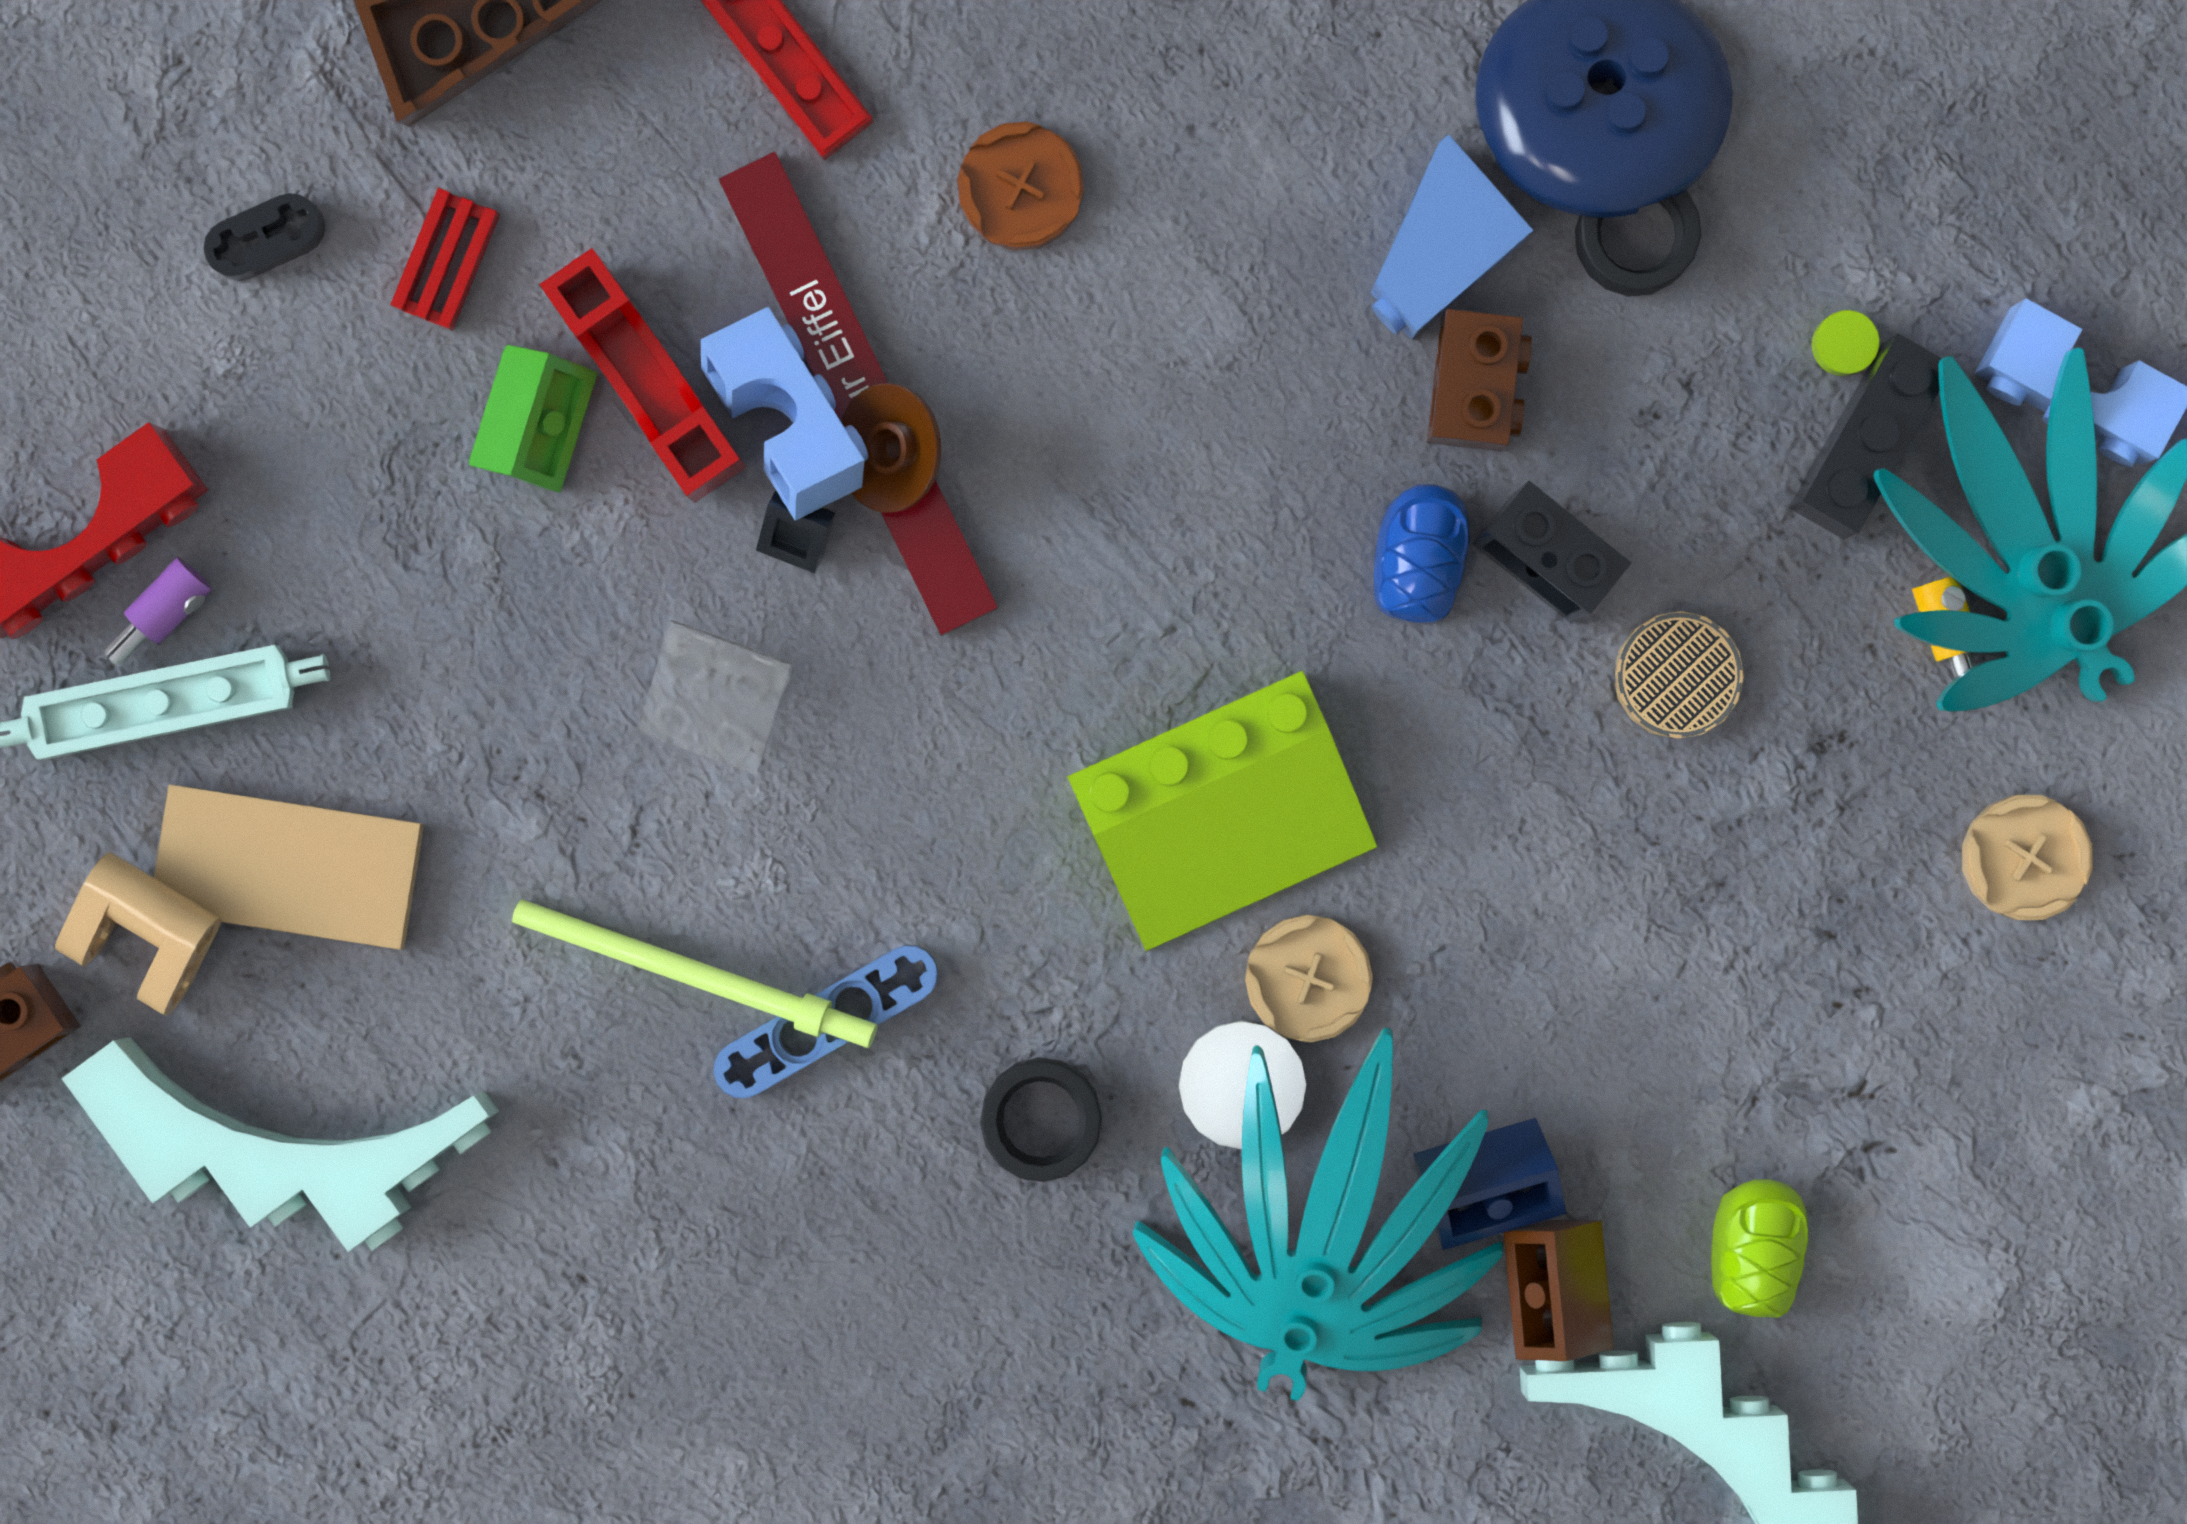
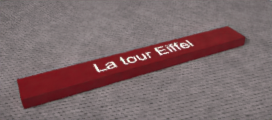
[718,151,998,636]

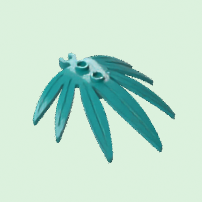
[1873,348,2187,712]
[1133,1027,1503,1401]

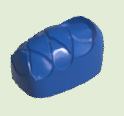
[1374,484,1470,624]

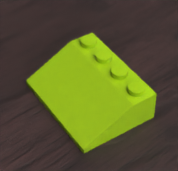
[1067,670,1377,951]

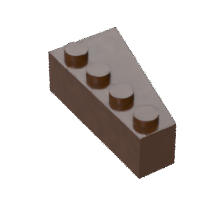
[354,0,603,127]

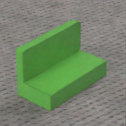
[469,345,598,493]

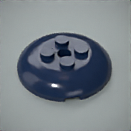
[1475,0,1733,218]

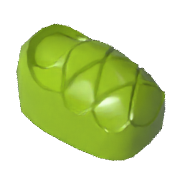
[1711,1179,1808,1317]

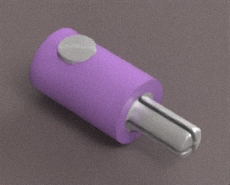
[105,557,213,666]

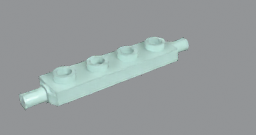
[0,645,331,760]

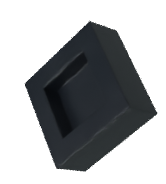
[756,491,835,574]

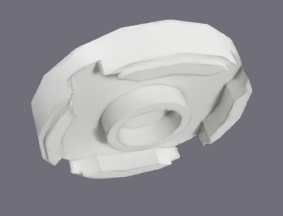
[1178,1021,1306,1149]

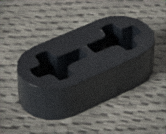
[203,193,325,281]

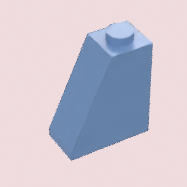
[1370,134,1533,340]

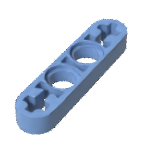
[713,945,938,1098]

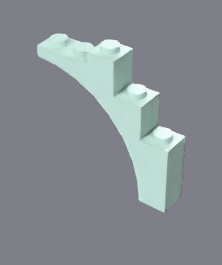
[62,1037,499,1252]
[1520,1322,1858,1524]

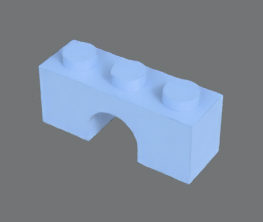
[1974,298,2187,467]
[701,307,868,521]

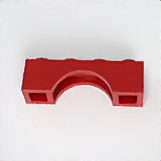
[539,248,747,503]
[0,422,208,640]

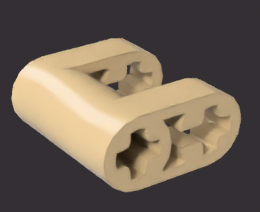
[55,852,221,1016]

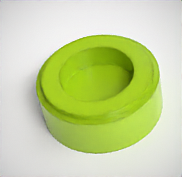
[1812,310,1879,376]

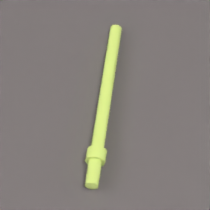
[512,899,878,1048]

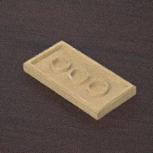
[154,785,424,950]

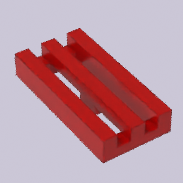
[390,187,500,332]

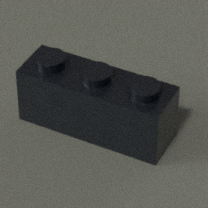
[1788,334,1942,539]

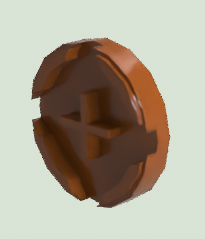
[957,121,1084,251]

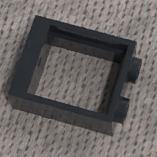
[1472,481,1631,623]

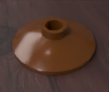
[840,383,941,513]

